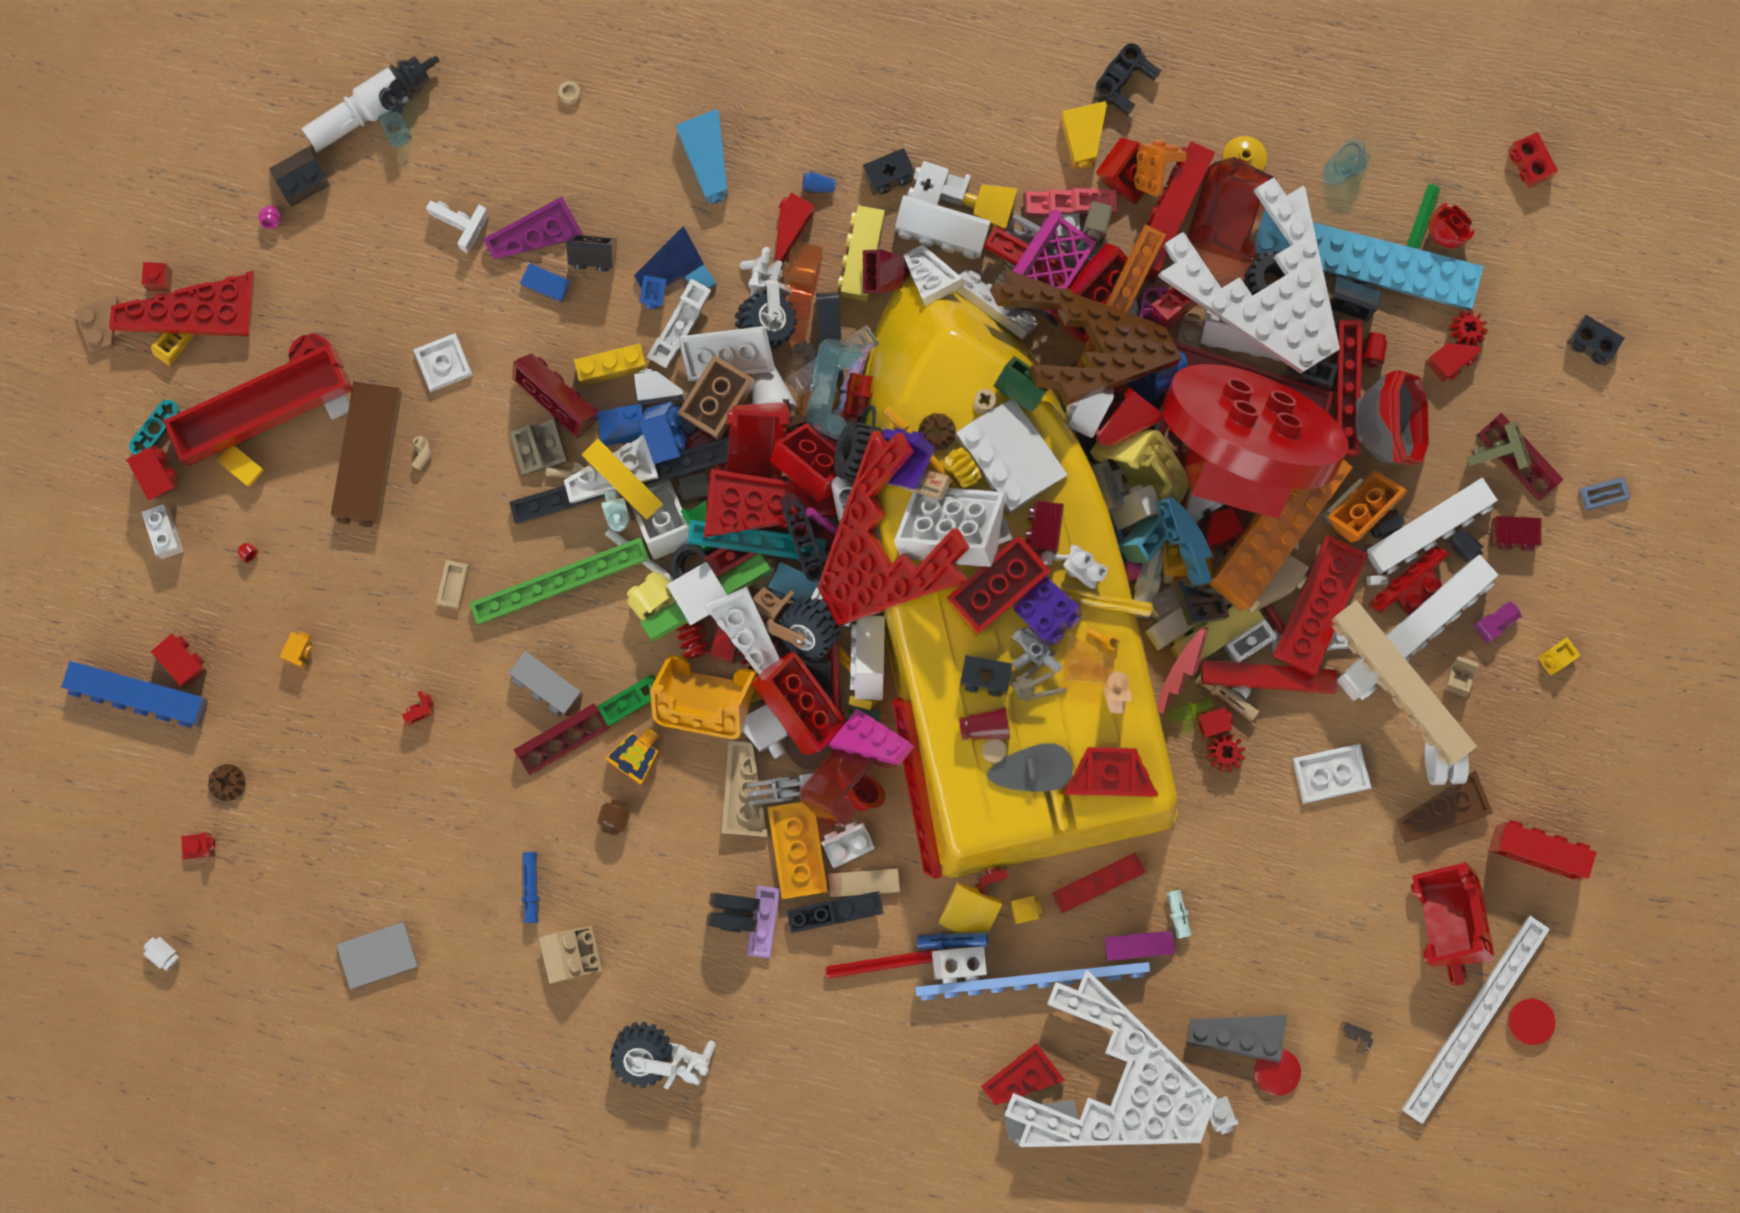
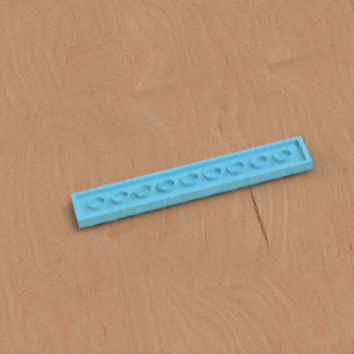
[1252,210,1484,310]

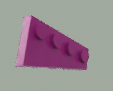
[483,197,583,260]

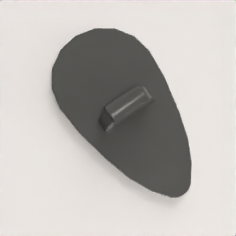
[987,743,1073,792]

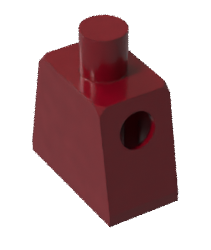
[863,249,909,294]

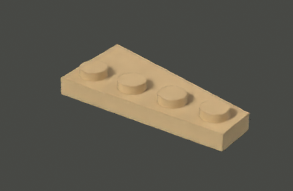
[721,741,768,838]

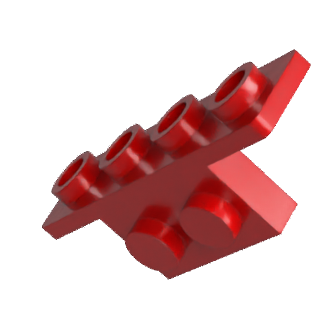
[1368,546,1448,615]

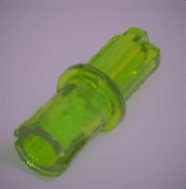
[1168,697,1215,724]

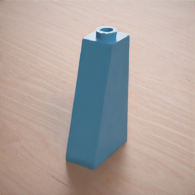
[676,109,728,204]

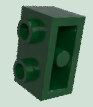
[993,356,1049,412]

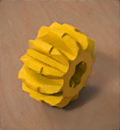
[945,447,982,489]

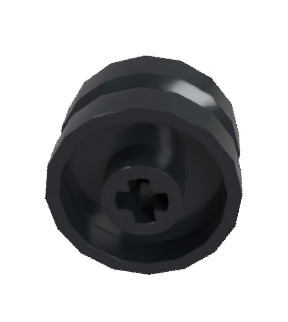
[706,893,761,933]

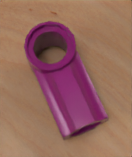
[1473,601,1522,644]

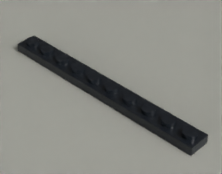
[509,437,729,525]

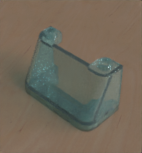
[805,339,866,439]

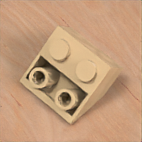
[539,925,602,984]

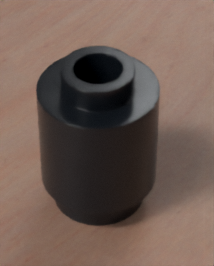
[1370,509,1405,540]
[1449,529,1484,562]

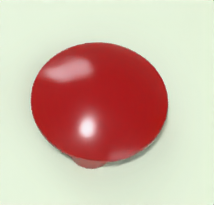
[1254,1049,1301,1096]

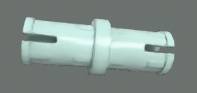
[1166,890,1192,939]

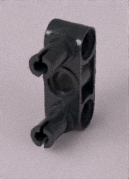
[1094,43,1162,116]

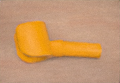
[1087,628,1121,651]

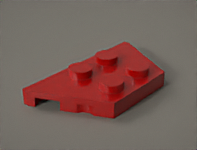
[1064,747,1158,797]

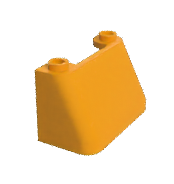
[650,654,757,739]

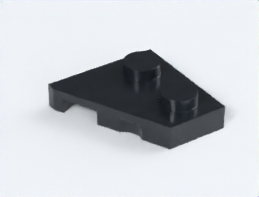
[1174,581,1230,626]

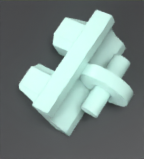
[601,490,631,531]

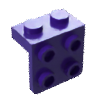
[882,428,935,490]
[1014,577,1082,647]

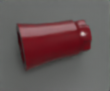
[959,706,1010,741]

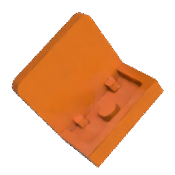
[1134,140,1187,197]

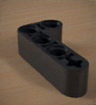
[816,291,844,381]
[780,494,831,582]

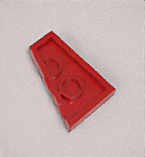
[981,1043,1065,1105]

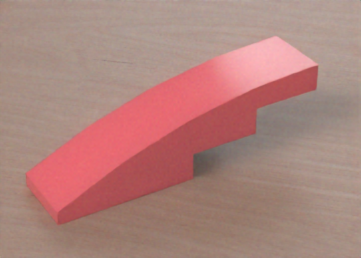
[1023,188,1117,216]
[1157,627,1209,714]

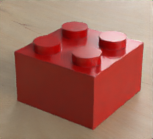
[126,445,180,500]

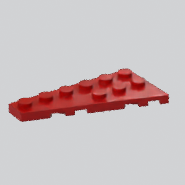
[109,271,254,337]
[703,469,837,537]

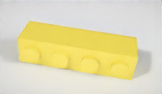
[837,205,885,302]
[1170,603,1264,662]

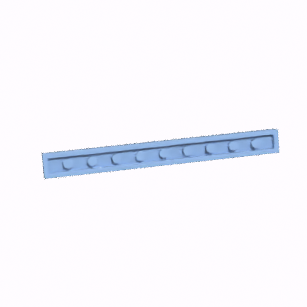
[915,962,1150,1001]

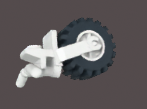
[735,247,797,350]
[610,1022,716,1090]

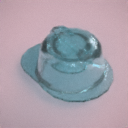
[1323,138,1370,185]

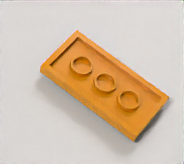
[768,800,828,900]

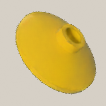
[1222,136,1267,180]

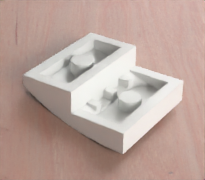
[666,562,727,625]

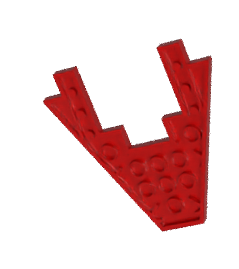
[817,431,970,625]

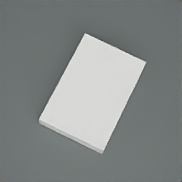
[1292,744,1371,804]

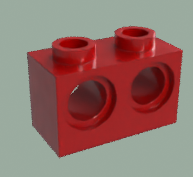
[1509,132,1558,188]

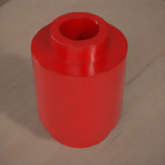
[1362,332,1388,367]

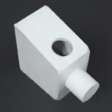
[742,704,788,759]

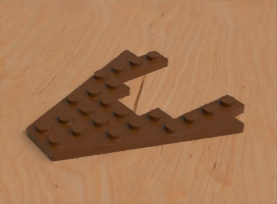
[990,270,1182,405]

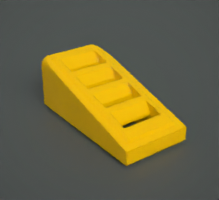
[151,333,195,366]

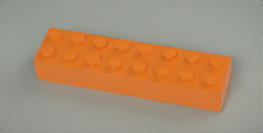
[1208,460,1353,611]

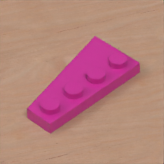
[828,709,914,765]

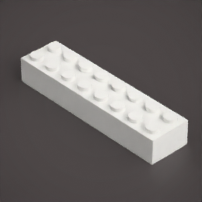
[1337,555,1498,701]

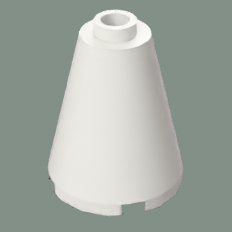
[751,367,797,417]

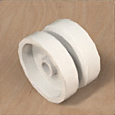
[1425,741,1469,785]

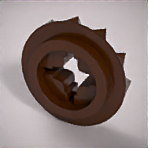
[918,413,956,451]
[207,764,246,801]

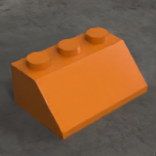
[1328,470,1407,543]

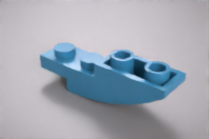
[1156,497,1212,586]

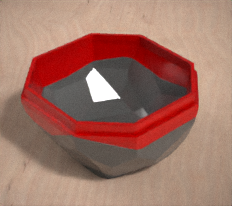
[1356,370,1429,466]

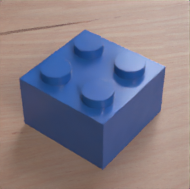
[639,401,688,464]

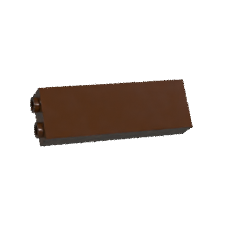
[331,381,402,527]

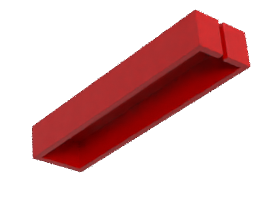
[163,344,353,466]

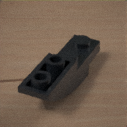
[786,891,884,933]

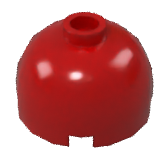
[1428,203,1475,249]

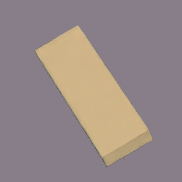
[828,869,900,898]

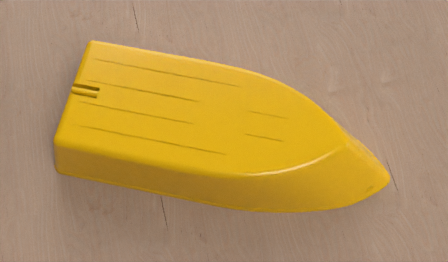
[858,271,1178,878]

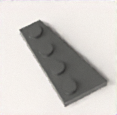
[1186,1015,1287,1062]

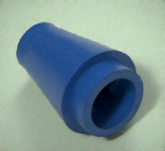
[802,171,836,193]

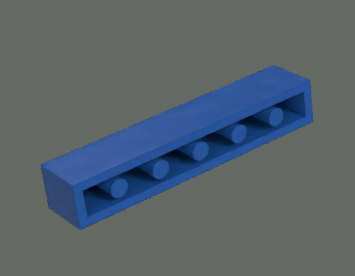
[61,661,208,728]

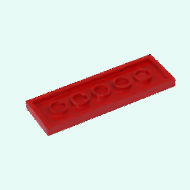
[1272,535,1368,676]

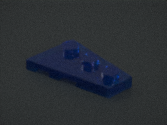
[634,226,705,290]

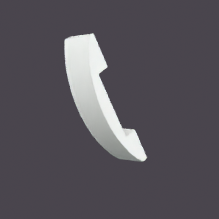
[647,279,711,369]

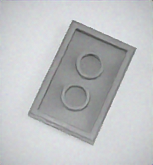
[336,922,419,989]

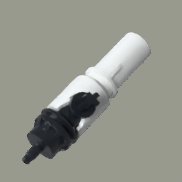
[301,56,440,153]

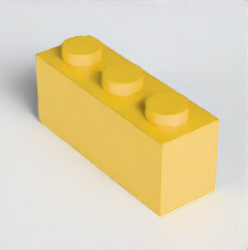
[574,343,647,387]

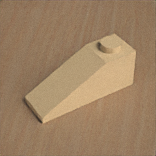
[1248,555,1309,613]

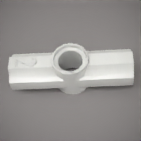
[1133,550,1163,619]

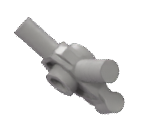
[1011,627,1063,673]

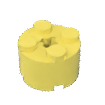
[627,571,675,621]

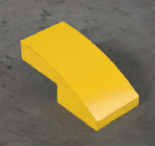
[216,446,264,488]

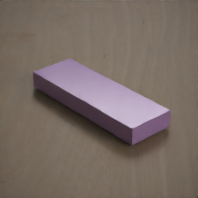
[747,885,780,958]

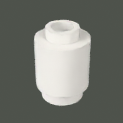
[143,937,179,971]

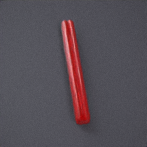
[825,949,939,979]

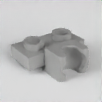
[1091,461,1131,510]

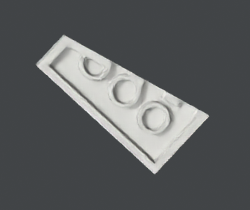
[564,435,659,503]
[704,587,780,674]

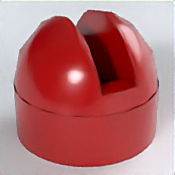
[238,543,258,563]

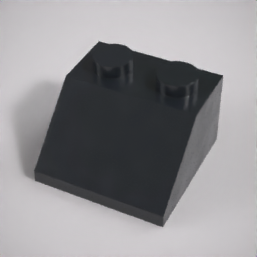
[269,147,330,207]
[566,234,617,271]
[1329,276,1380,322]

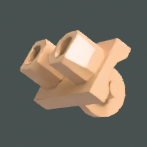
[1103,671,1132,713]

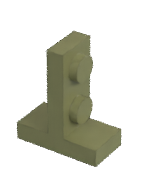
[1467,420,1531,469]

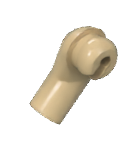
[411,436,432,471]

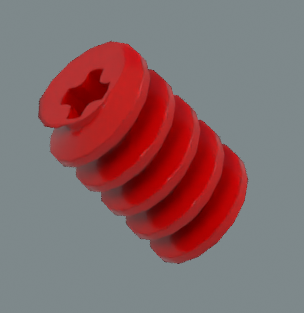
[675,622,711,658]

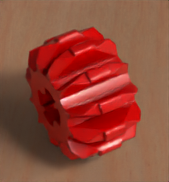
[1449,310,1488,346]
[1206,733,1246,773]

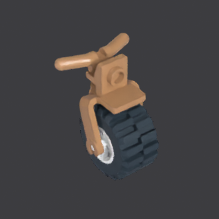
[753,587,841,660]

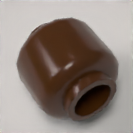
[597,799,630,835]

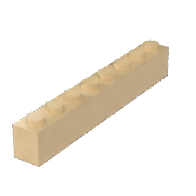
[1331,600,1477,766]

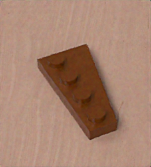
[1396,770,1493,844]

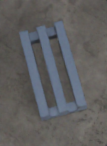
[1579,477,1630,511]

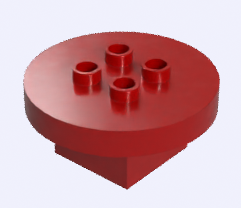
[1162,364,1348,519]

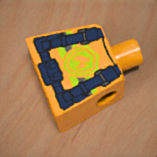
[605,727,659,786]

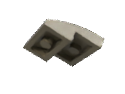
[509,418,569,475]

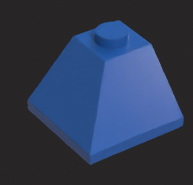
[598,404,644,446]

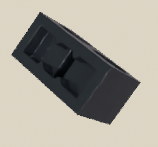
[1567,315,1625,365]

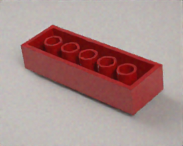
[1145,141,1215,283]

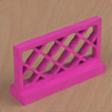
[1004,209,1097,314]

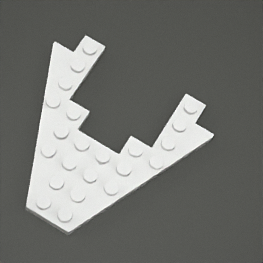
[1159,178,1340,374]
[1004,970,1217,1147]

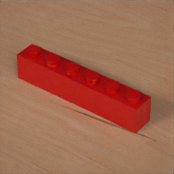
[1333,320,1362,460]

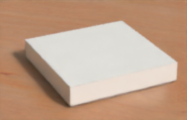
[414,333,473,392]

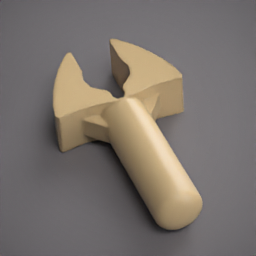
[545,462,585,479]

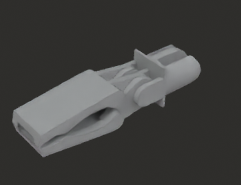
[747,769,843,806]

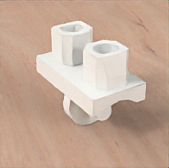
[1063,545,1108,589]

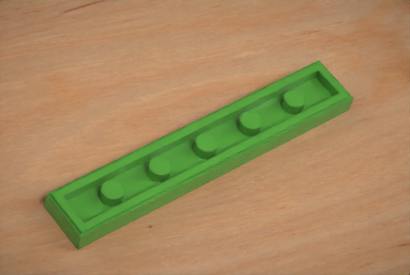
[640,554,772,643]

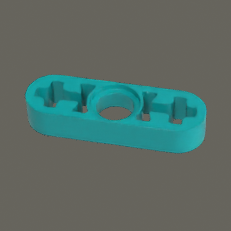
[129,399,180,455]

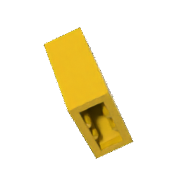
[1060,101,1107,169]

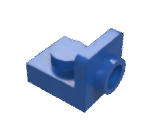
[640,275,667,310]

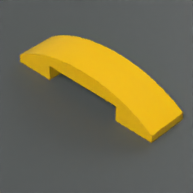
[582,439,663,520]

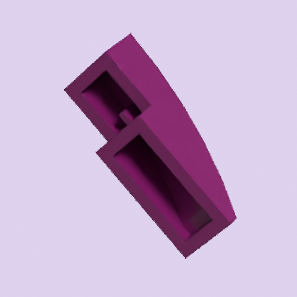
[1103,931,1175,961]

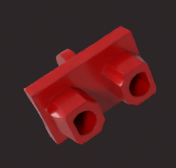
[844,373,873,417]

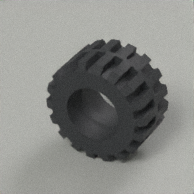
[1243,250,1285,296]
[834,421,883,482]

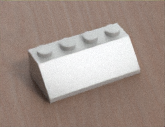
[895,195,990,259]
[1200,310,1281,361]

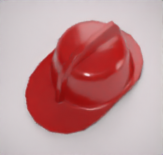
[838,768,886,811]

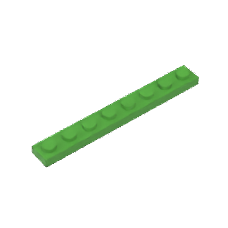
[469,537,650,625]

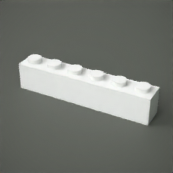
[1365,477,1498,575]

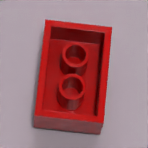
[770,423,837,503]

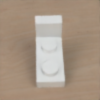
[426,200,489,254]

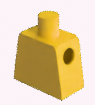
[962,185,1017,231]

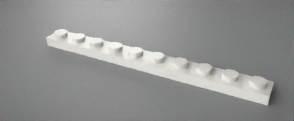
[1401,916,1550,1124]

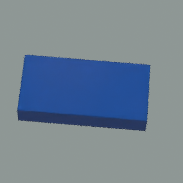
[520,263,571,303]

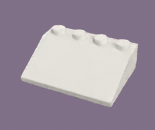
[955,399,1068,515]
[894,488,1006,567]

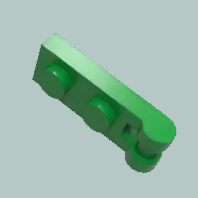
[597,674,656,727]

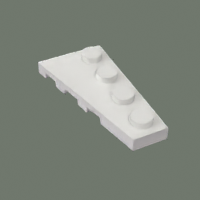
[903,244,965,306]

